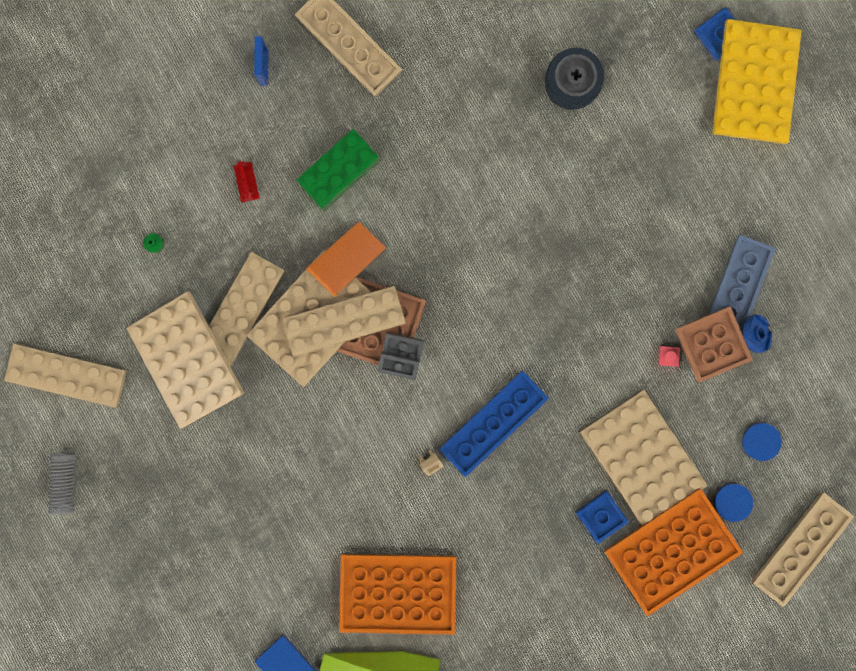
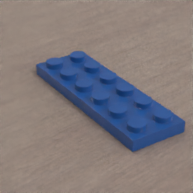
[439,370,549,477]

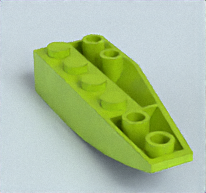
[320,651,441,671]

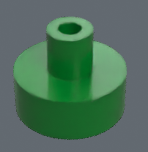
[143,234,164,253]

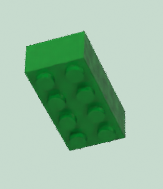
[296,128,380,211]

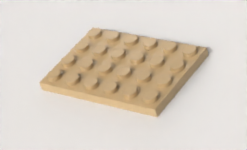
[246,250,372,387]
[126,291,245,429]
[579,389,708,526]

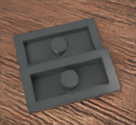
[378,332,424,380]

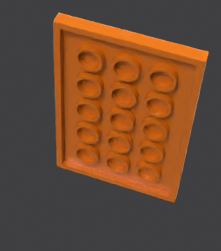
[603,488,743,616]
[339,554,456,635]

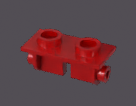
[233,161,260,203]

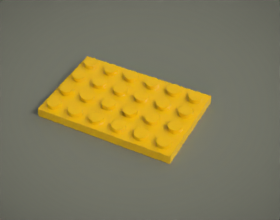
[712,19,802,144]

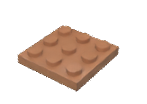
[675,306,753,383]

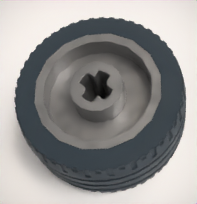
[545,47,604,110]

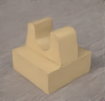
[419,450,444,476]

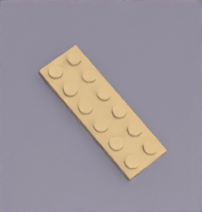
[295,0,402,98]
[209,252,285,367]
[282,286,406,356]
[4,344,127,408]
[751,492,855,607]

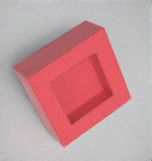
[658,346,680,367]

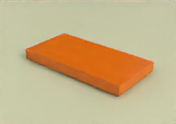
[307,222,386,297]

